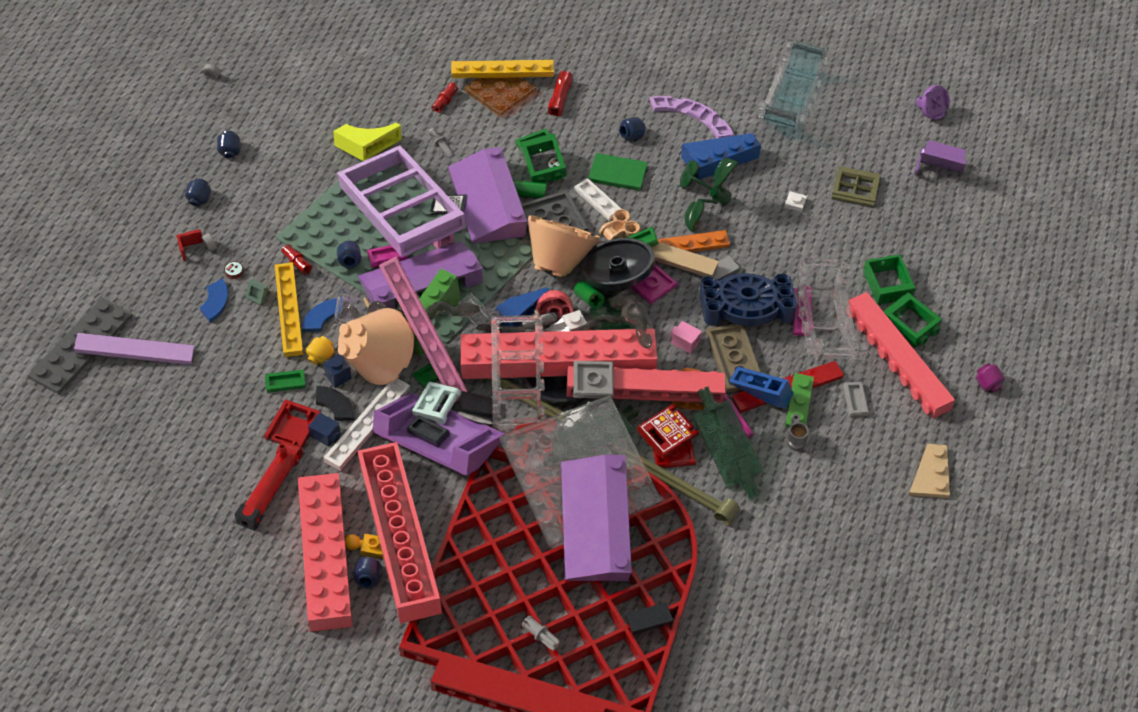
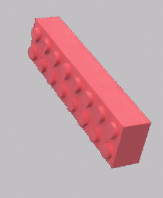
[298,473,353,632]

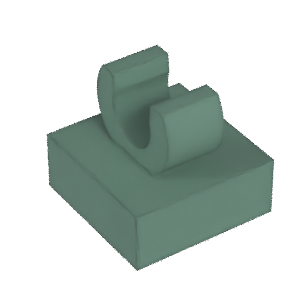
[245,279,270,305]

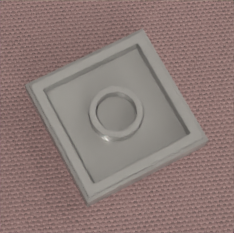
[573,361,613,399]

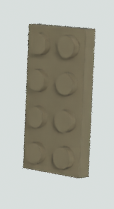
[706,324,761,394]

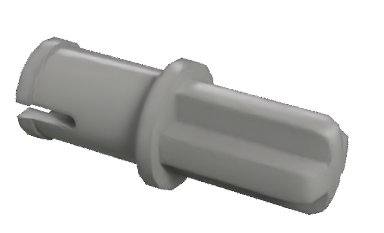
[522,616,560,651]

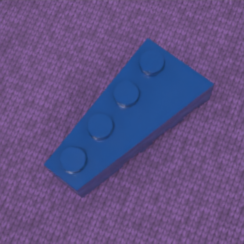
[681,133,761,180]

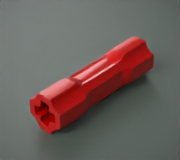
[547,71,573,116]

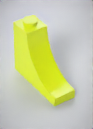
[333,123,402,161]

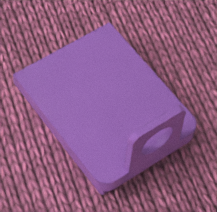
[914,140,967,176]

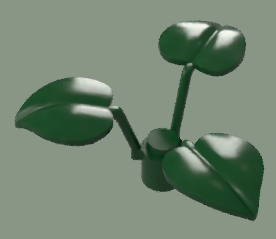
[680,158,739,232]

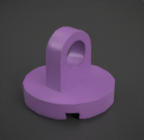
[916,85,950,120]

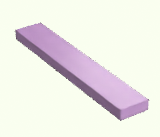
[74,333,194,364]

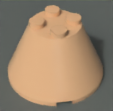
[528,215,600,277]
[338,308,414,385]

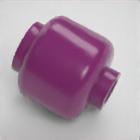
[976,363,1005,393]

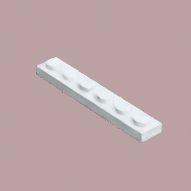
[323,379,410,471]

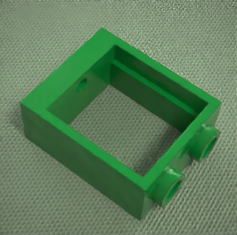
[520,133,567,183]
[863,254,915,305]
[883,292,942,349]

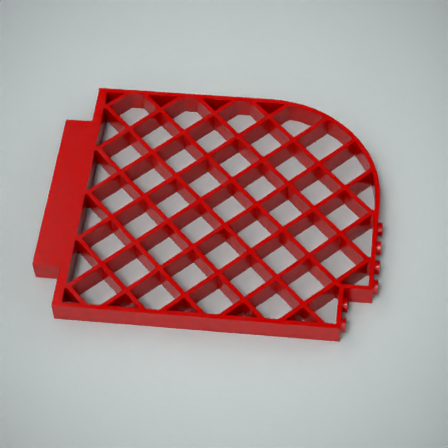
[399,435,697,712]

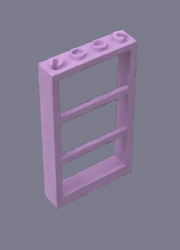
[337,146,466,257]

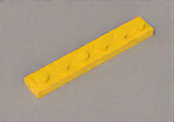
[451,60,554,78]
[275,262,303,357]

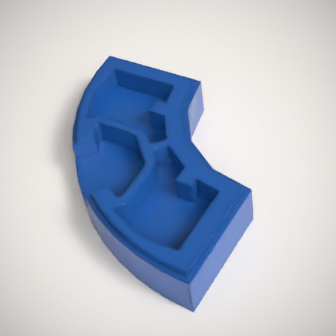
[199,278,228,322]
[302,298,341,332]

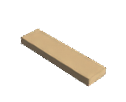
[651,242,719,277]

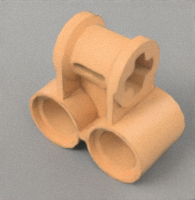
[599,209,640,240]

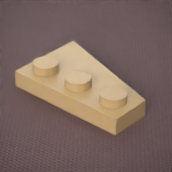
[909,444,950,498]

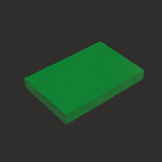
[588,153,648,191]

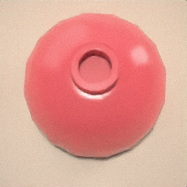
[536,290,574,324]

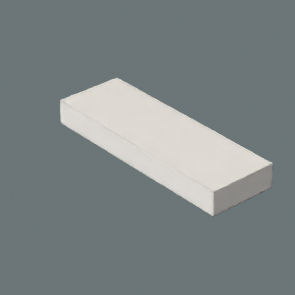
[574,178,622,221]

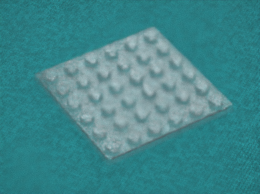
[499,395,662,547]

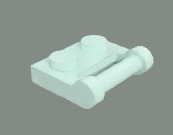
[412,381,462,425]

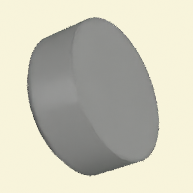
[202,64,221,79]
[202,233,217,252]

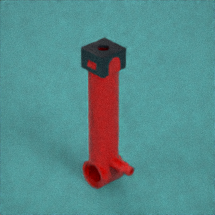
[234,441,303,531]

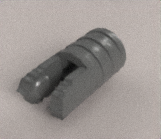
[522,312,559,332]

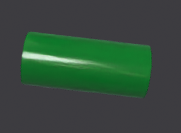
[513,180,547,199]
[574,281,604,309]

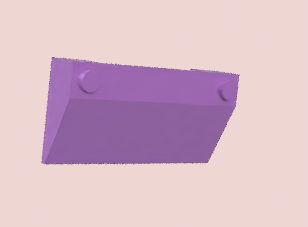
[448,147,527,244]
[358,241,483,311]
[372,392,505,476]
[561,455,632,581]

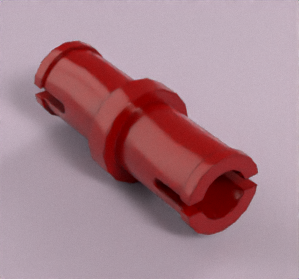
[431,82,459,113]
[281,244,312,275]

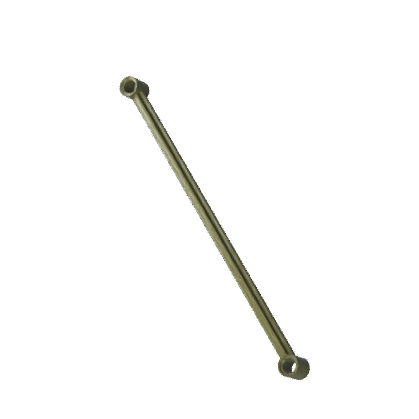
[476,378,740,526]

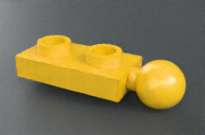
[345,534,384,559]

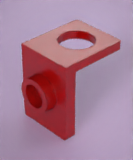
[176,229,203,262]

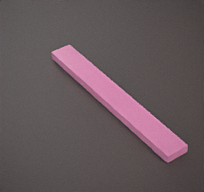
[379,256,468,402]

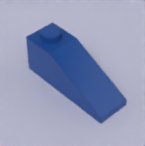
[495,287,550,332]
[729,367,794,409]

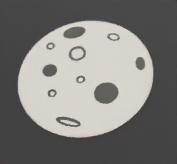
[458,411,492,424]

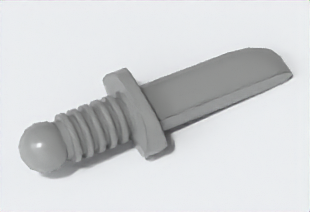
[429,128,453,158]

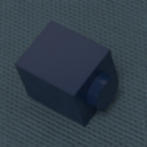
[323,354,351,388]
[308,413,341,447]

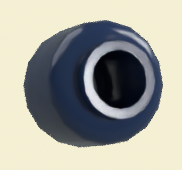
[619,117,646,141]
[217,131,240,158]
[185,178,211,206]
[336,241,361,268]
[353,557,382,588]

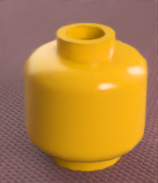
[306,336,335,366]

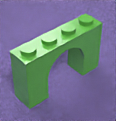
[405,269,461,356]

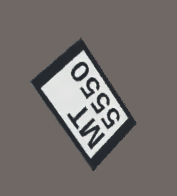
[430,194,467,213]

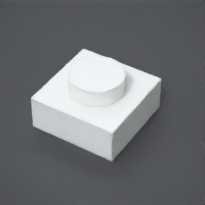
[785,191,807,212]

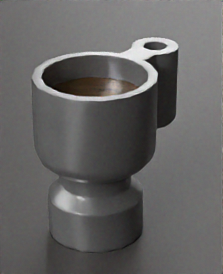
[788,414,809,451]

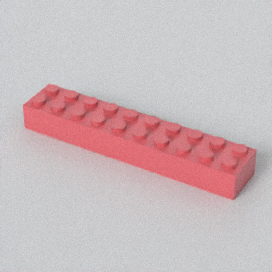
[461,329,657,379]
[358,442,442,623]

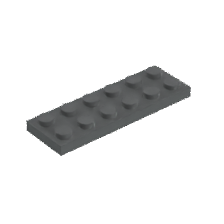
[27,298,133,395]

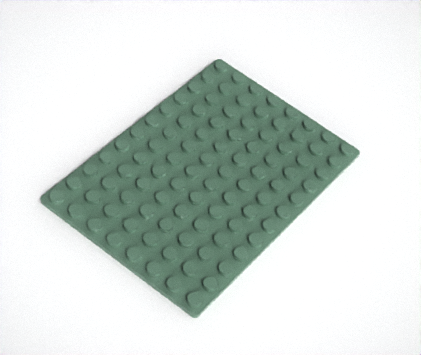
[277,155,533,343]

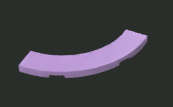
[650,96,735,139]

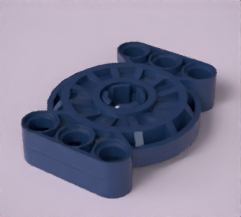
[699,273,797,326]

